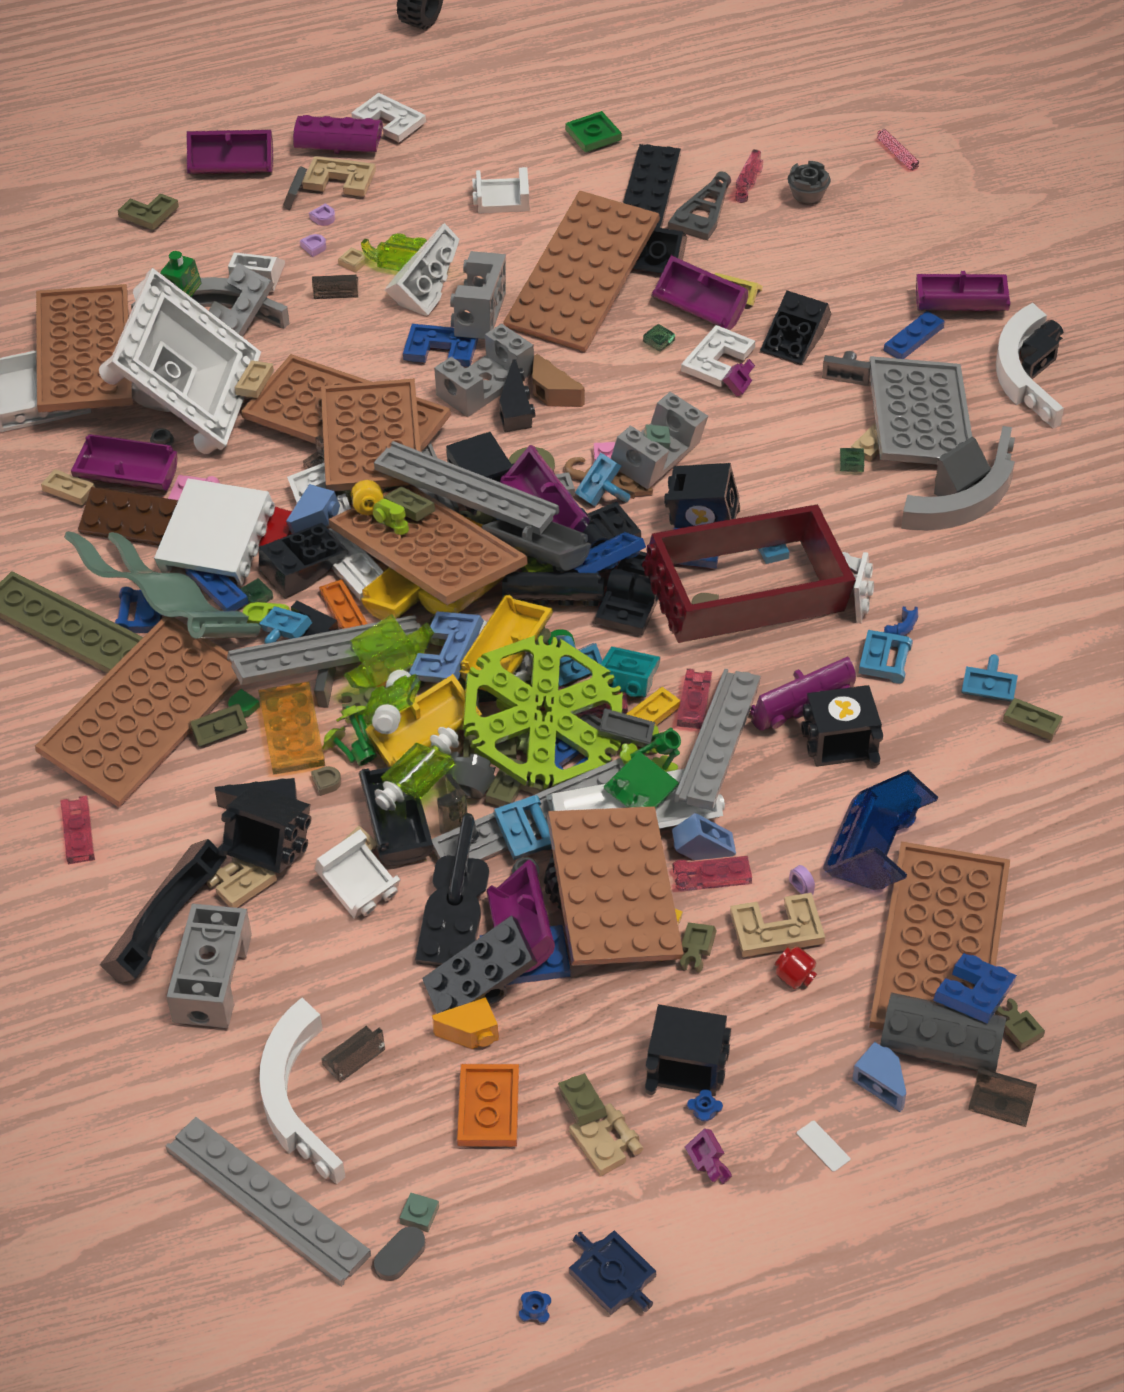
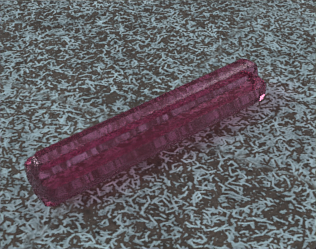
[877,129,919,171]

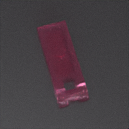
[735,149,764,203]
[677,668,713,729]
[60,795,95,865]
[672,856,752,891]

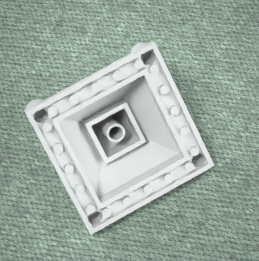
[99,268,261,454]

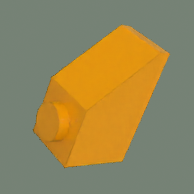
[432,997,499,1049]

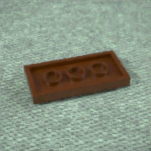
[78,487,178,546]

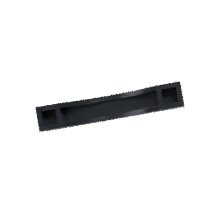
[100,839,227,983]

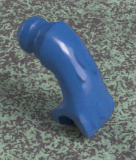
[884,606,919,636]

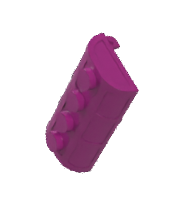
[293,115,383,154]
[187,130,273,174]
[651,256,748,330]
[916,271,1010,311]
[71,434,178,491]
[500,445,589,532]
[750,656,856,731]
[486,859,555,973]

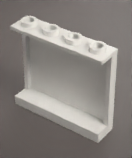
[0,350,91,432]
[154,478,275,586]

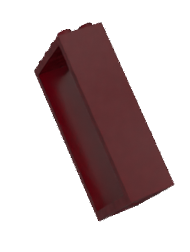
[642,504,856,643]

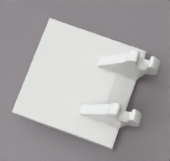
[842,552,874,623]

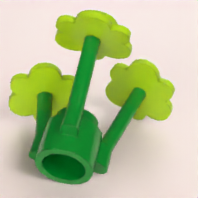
[322,705,377,766]
[620,725,681,772]

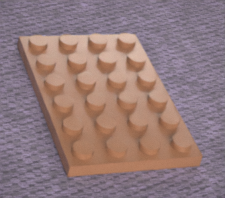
[321,378,421,491]
[547,806,684,966]

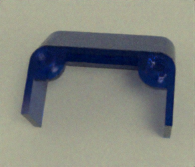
[823,770,938,890]

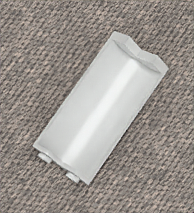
[546,769,725,828]

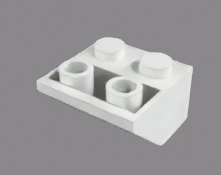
[228,252,285,292]

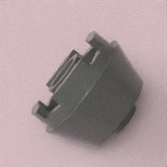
[788,161,831,203]
[444,752,496,799]

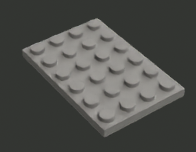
[868,356,972,464]

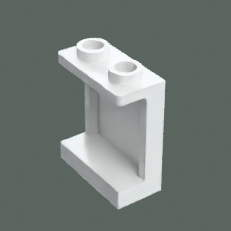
[472,167,530,214]
[314,829,401,919]

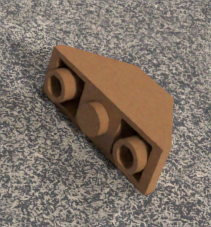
[532,354,585,407]

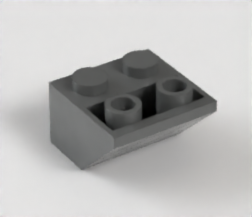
[934,437,991,496]

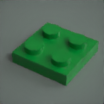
[565,111,622,152]

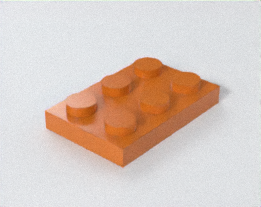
[457,1064,519,1147]

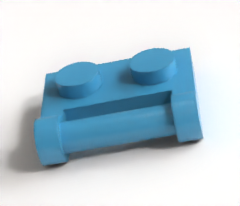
[859,630,913,684]
[493,795,552,860]

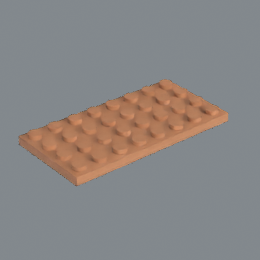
[503,190,660,353]
[36,284,133,412]
[241,354,451,452]
[328,485,527,605]
[35,616,239,807]
[869,841,1010,1030]

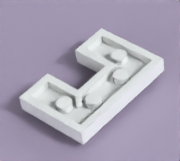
[351,93,426,142]
[681,325,755,387]
[287,462,351,527]

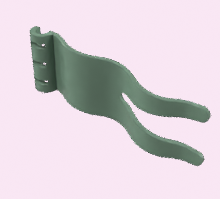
[64,531,261,639]

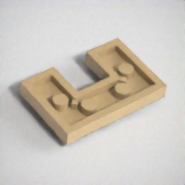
[302,156,376,197]
[730,893,825,957]

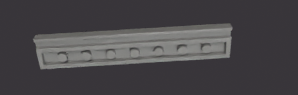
[374,441,559,535]
[227,615,430,685]
[674,669,761,810]
[432,758,625,861]
[166,1117,371,1287]

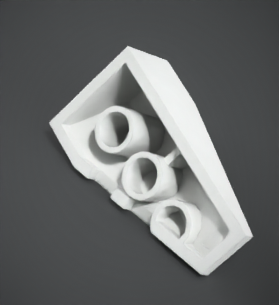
[385,223,460,316]

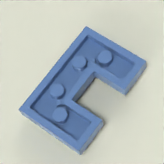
[409,611,484,683]

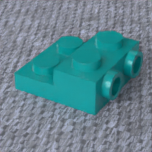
[600,646,660,697]

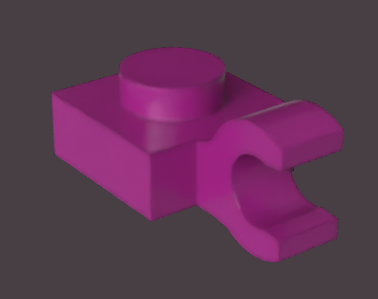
[723,359,755,397]
[684,1128,732,1184]

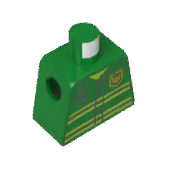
[160,251,202,297]

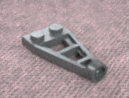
[668,171,731,241]

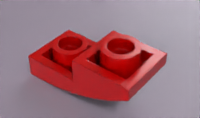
[259,507,292,547]

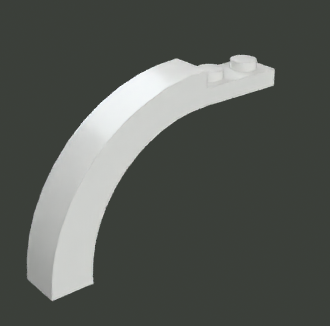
[996,303,1064,429]
[259,998,345,1185]

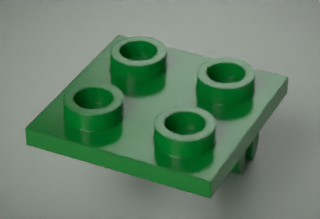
[604,751,680,809]

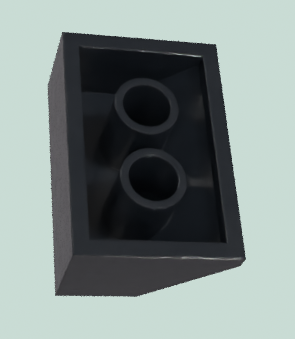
[632,227,688,273]

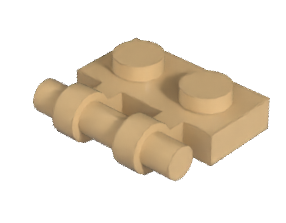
[206,857,277,908]
[569,1103,644,1176]

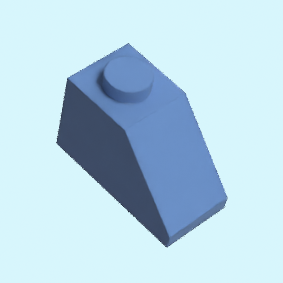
[286,484,340,534]
[672,813,736,860]
[852,1042,906,1112]

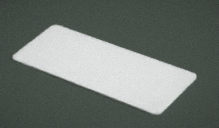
[797,1121,851,1171]

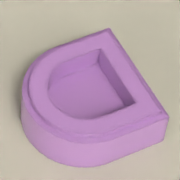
[309,203,335,226]
[300,234,326,257]
[789,865,815,895]

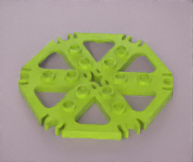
[462,635,623,789]

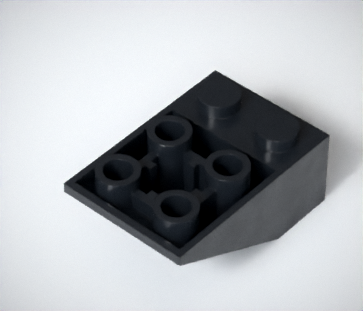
[760,290,832,365]
[259,523,348,598]

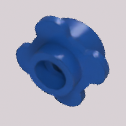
[687,1089,723,1122]
[519,1291,552,1323]

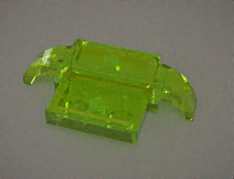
[361,233,427,271]
[343,614,434,689]

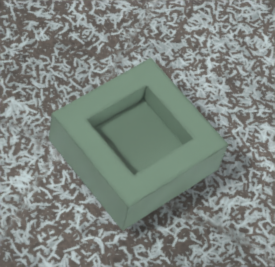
[644,424,671,450]
[400,1192,439,1232]

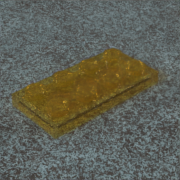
[258,681,325,775]

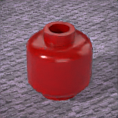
[774,947,817,989]

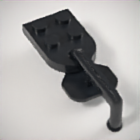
[415,813,490,966]

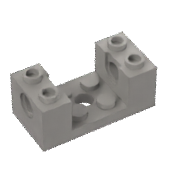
[450,251,506,339]
[434,323,534,417]
[611,392,708,489]
[166,904,252,1028]

